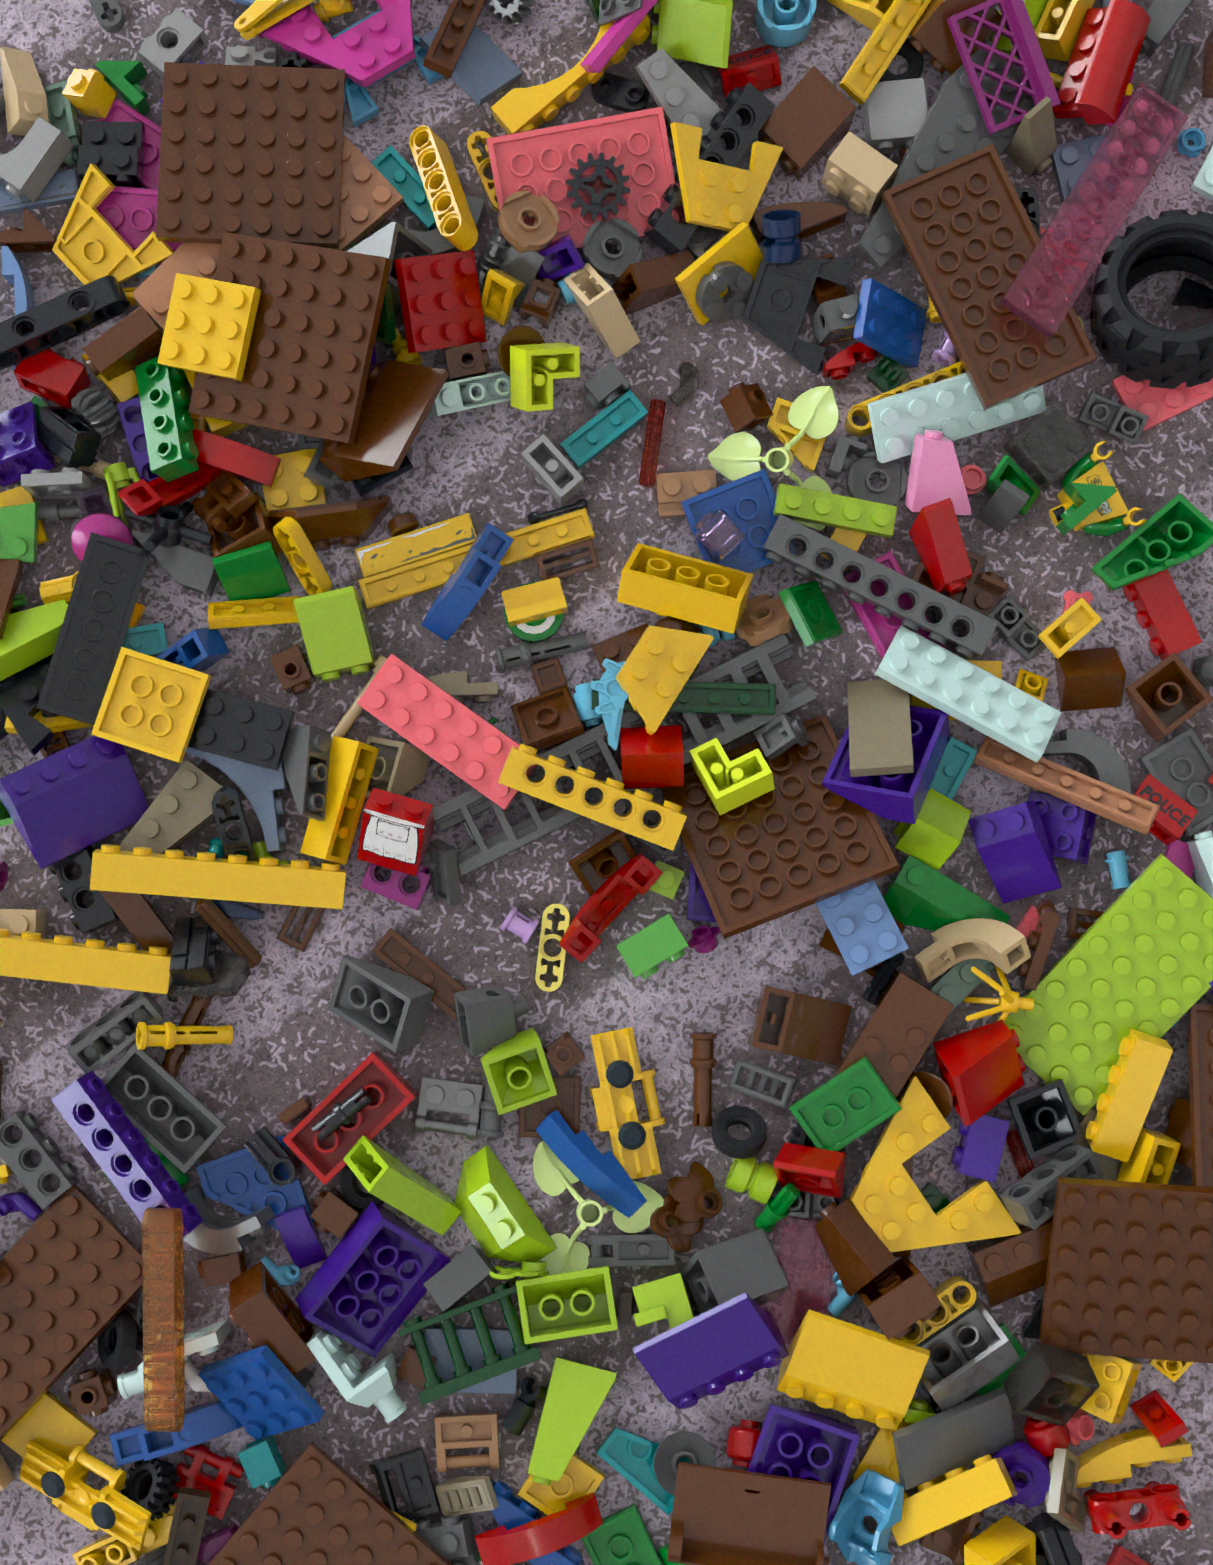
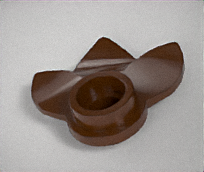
[667,1161,723,1223]
[650,1193,705,1252]

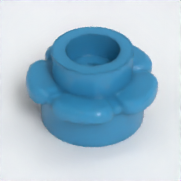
[1176,128,1206,158]

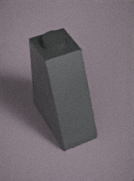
[1139,0,1194,57]

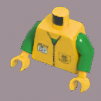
[1049,441,1147,537]

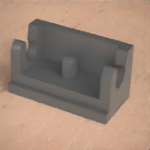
[423,1244,497,1312]

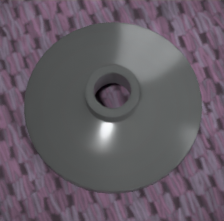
[653,1431,716,1496]

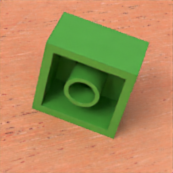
[616,914,689,980]

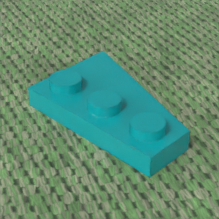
[595,1426,688,1515]

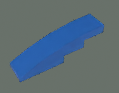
[536,1110,647,1218]

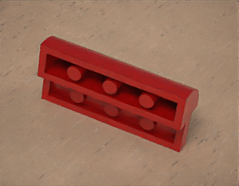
[1052,0,1151,125]

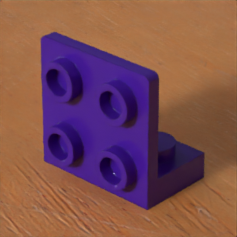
[0,401,55,487]
[1028,792,1097,865]

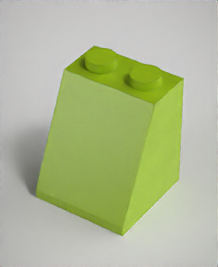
[652,0,733,68]
[293,586,375,682]

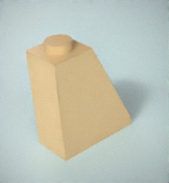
[563,263,641,358]

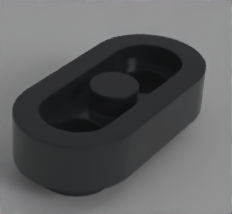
[591,73,649,113]

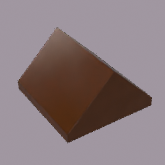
[1054,647,1126,712]
[568,829,636,897]

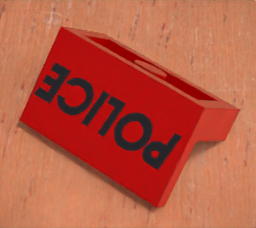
[714,45,782,99]
[1133,774,1198,845]

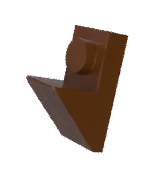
[0,208,57,253]

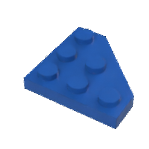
[196,1134,315,1231]

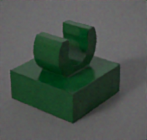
[866,356,909,393]

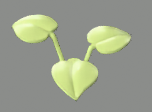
[708,386,839,531]
[533,1141,664,1275]

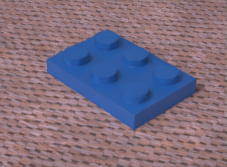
[853,278,927,368]

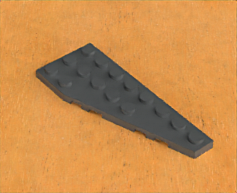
[857,40,1035,270]

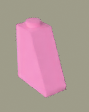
[904,430,971,515]

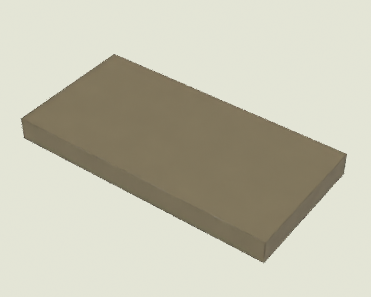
[847,679,914,777]

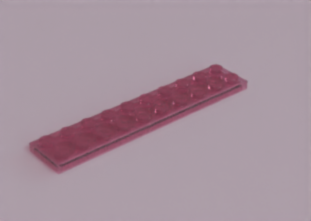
[1000,82,1188,339]

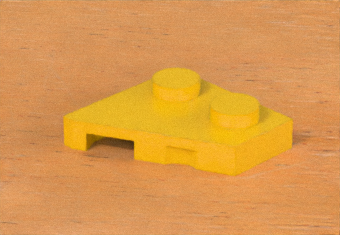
[766,397,826,473]

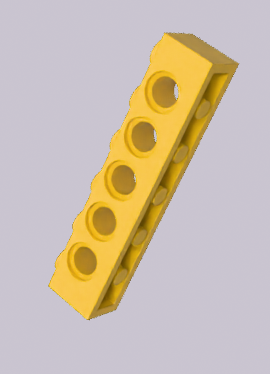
[498,743,687,851]

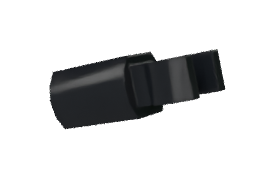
[501,1377,547,1436]

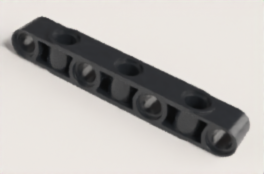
[0,276,130,371]

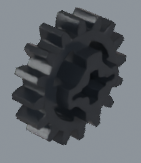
[565,152,630,221]

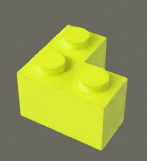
[510,342,580,412]
[689,738,775,815]

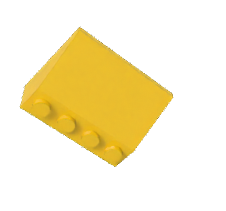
[776,1309,930,1431]

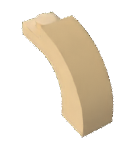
[914,918,1031,983]

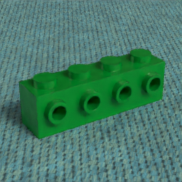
[135,356,199,482]

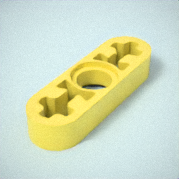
[535,904,570,992]

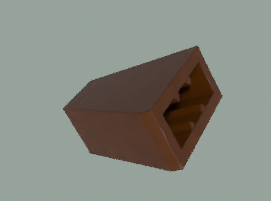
[611,251,695,315]
[83,306,163,381]
[814,1199,896,1297]

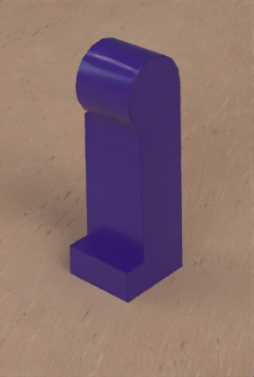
[116,397,159,483]

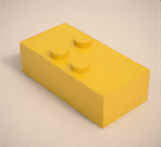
[616,543,754,634]

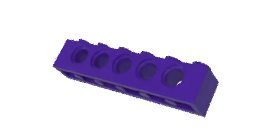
[51,1070,204,1252]

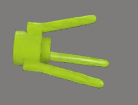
[103,462,140,528]

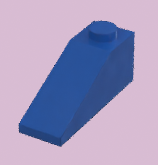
[155,627,230,672]

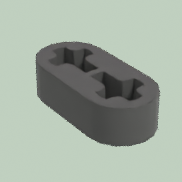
[89,0,126,33]

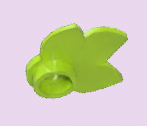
[489,1260,549,1280]

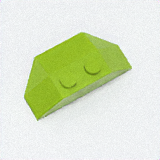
[454,1145,557,1263]

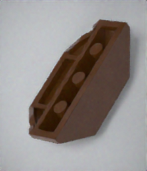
[269,495,392,551]

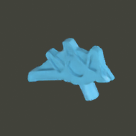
[590,658,628,750]

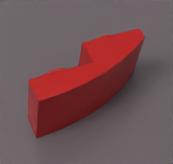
[822,342,879,380]

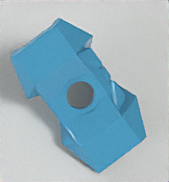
[828,1469,904,1565]

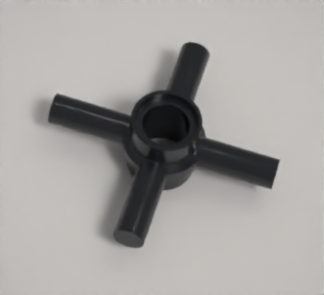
[124,501,214,552]

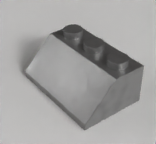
[916,1297,1021,1412]

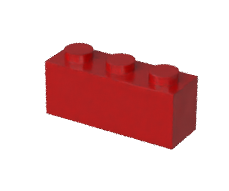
[1123,569,1202,661]

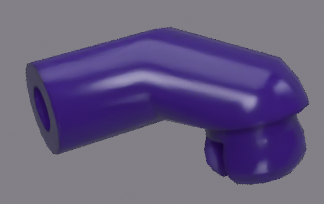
[0,1192,43,1222]

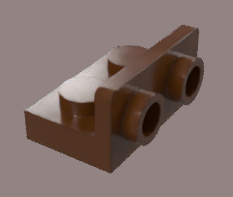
[919,1510,983,1565]

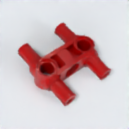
[1083,1481,1191,1539]

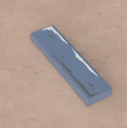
[0,169,80,215]

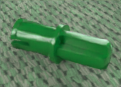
[754,1183,800,1233]

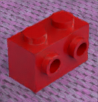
[14,348,91,410]

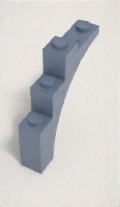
[186,747,290,853]

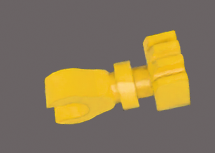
[392,326,423,365]

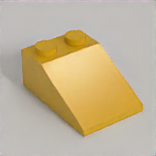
[964,1515,1036,1565]

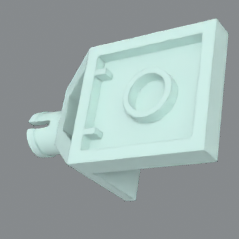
[117,1319,231,1405]
[307,1328,407,1423]

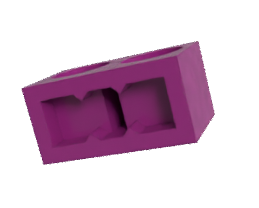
[360,863,432,910]

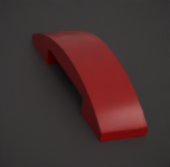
[192,429,281,488]
[118,463,223,516]
[559,853,663,963]
[475,1492,603,1565]

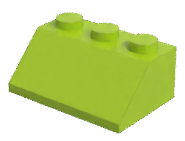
[516,1266,618,1344]

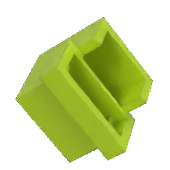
[893,788,971,871]
[632,1273,693,1329]

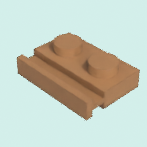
[656,470,717,518]

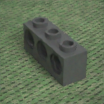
[68,991,163,1074]
[0,1110,80,1210]
[1000,1143,1104,1230]

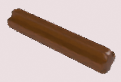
[194,899,262,968]

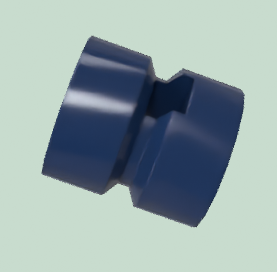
[762,209,801,263]

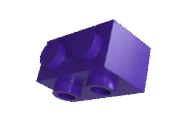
[951,1114,1010,1182]

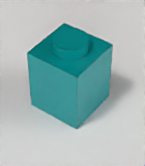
[237,1435,286,1489]

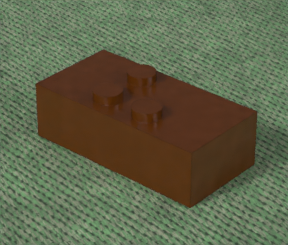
[834,969,954,1097]

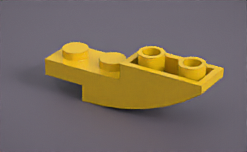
[1076,1428,1193,1488]
[72,1502,176,1565]

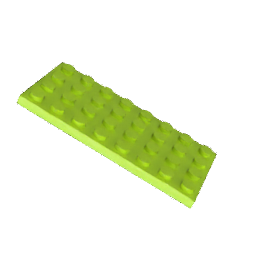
[1004,853,1213,1116]

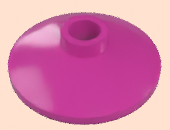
[71,513,133,562]

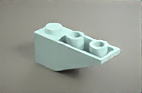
[426,371,510,418]

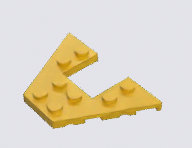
[849,1076,1022,1252]

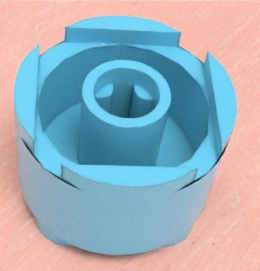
[754,0,817,47]

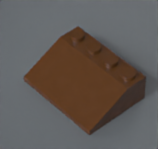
[319,360,450,482]

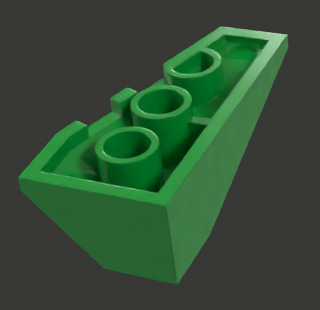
[1091,493,1213,591]
[882,855,1011,931]

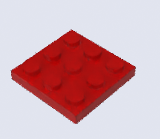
[394,250,487,353]

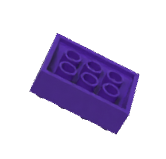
[822,706,950,824]
[0,736,149,870]
[295,1200,451,1358]
[633,1292,789,1409]
[747,1403,860,1547]

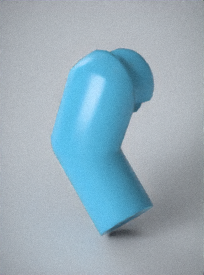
[258,1256,301,1286]
[827,1272,856,1318]

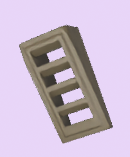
[435,1476,499,1516]

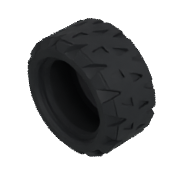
[1090,209,1213,389]

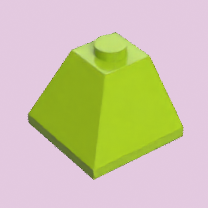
[480,1027,557,1115]

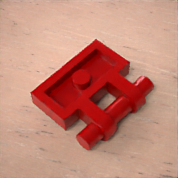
[173,1444,244,1520]

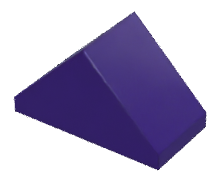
[537,234,585,280]

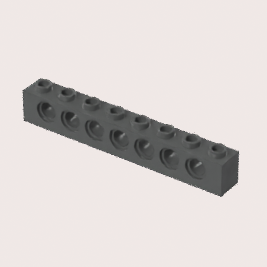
[762,514,999,659]

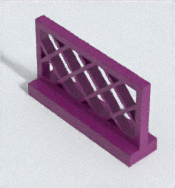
[947,0,1060,135]

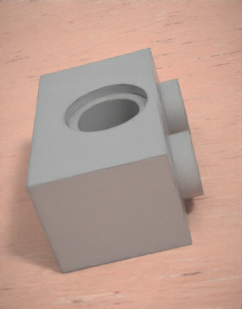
[138,8,209,80]
[521,434,584,506]

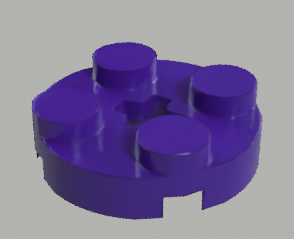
[992,1441,1051,1508]

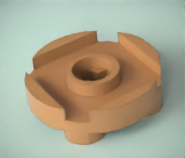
[498,190,559,253]
[735,594,793,646]

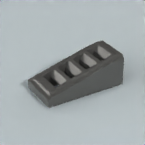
[728,1058,798,1109]

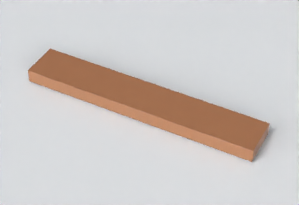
[974,736,1160,835]

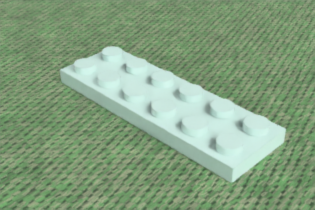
[867,373,1046,463]
[875,625,1062,763]

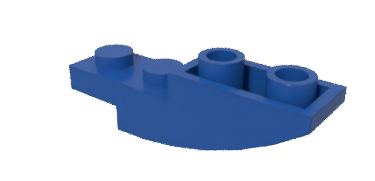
[421,523,514,641]
[109,1400,243,1466]
[490,1479,585,1565]

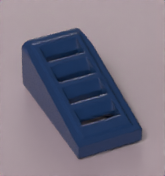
[195,898,266,920]

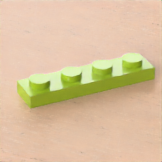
[773,483,897,538]

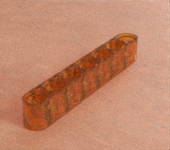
[142,1208,185,1432]

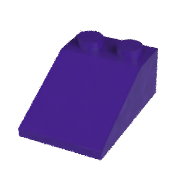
[968,799,1062,904]

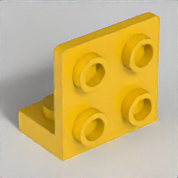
[1055,1353,1143,1424]

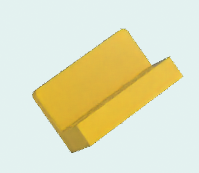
[501,577,568,627]

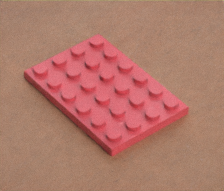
[486,106,679,249]

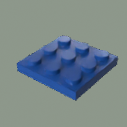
[680,469,798,573]
[198,1345,325,1440]

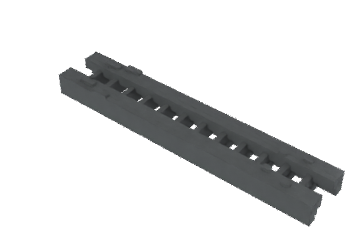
[433,634,817,877]

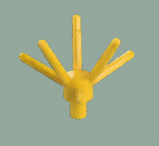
[963,964,1034,1022]

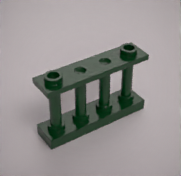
[398,1282,542,1405]

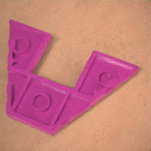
[258,0,415,88]

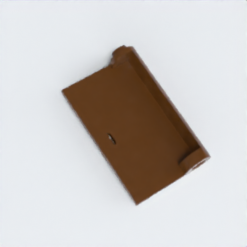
[667,1462,831,1565]

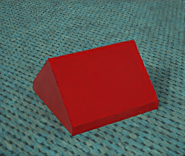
[620,725,684,789]
[773,1142,846,1199]

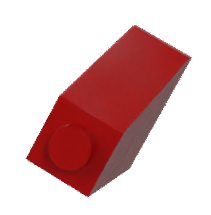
[908,498,973,595]

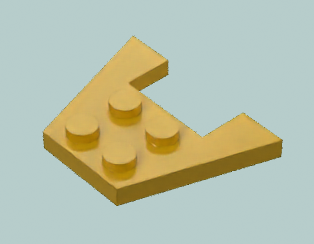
[670,122,783,232]
[52,163,174,285]

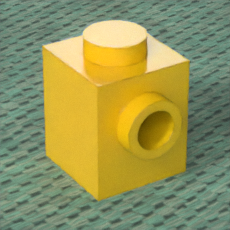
[62,68,117,119]

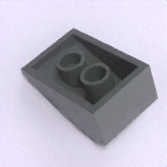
[328,955,434,1053]

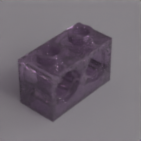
[693,510,746,563]

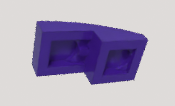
[274,1204,328,1269]

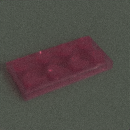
[763,1216,833,1344]

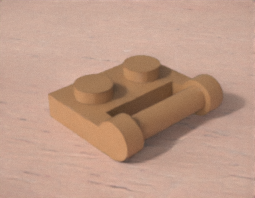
[434,1411,500,1473]

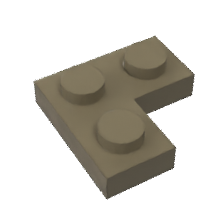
[1045,1448,1088,1533]

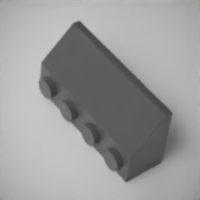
[102,1043,227,1174]

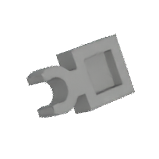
[225,46,278,67]

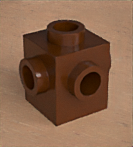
[68,1367,118,1417]

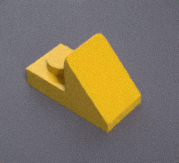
[481,269,525,326]
[1038,597,1102,659]

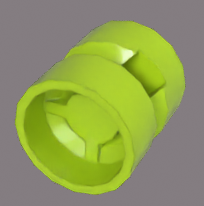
[725,1156,777,1205]

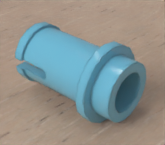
[1104,850,1132,889]

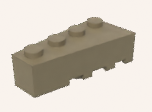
[119,759,234,854]

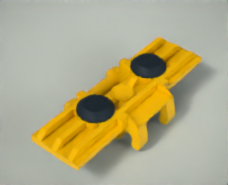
[589,1027,665,1180]
[19,1440,152,1551]

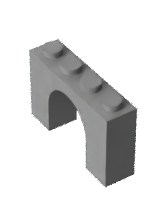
[0,94,74,203]

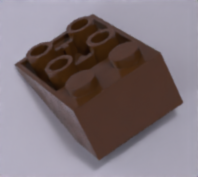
[748,984,852,1066]

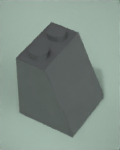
[347,222,433,310]
[681,1229,789,1315]

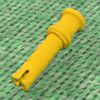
[136,1022,233,1050]

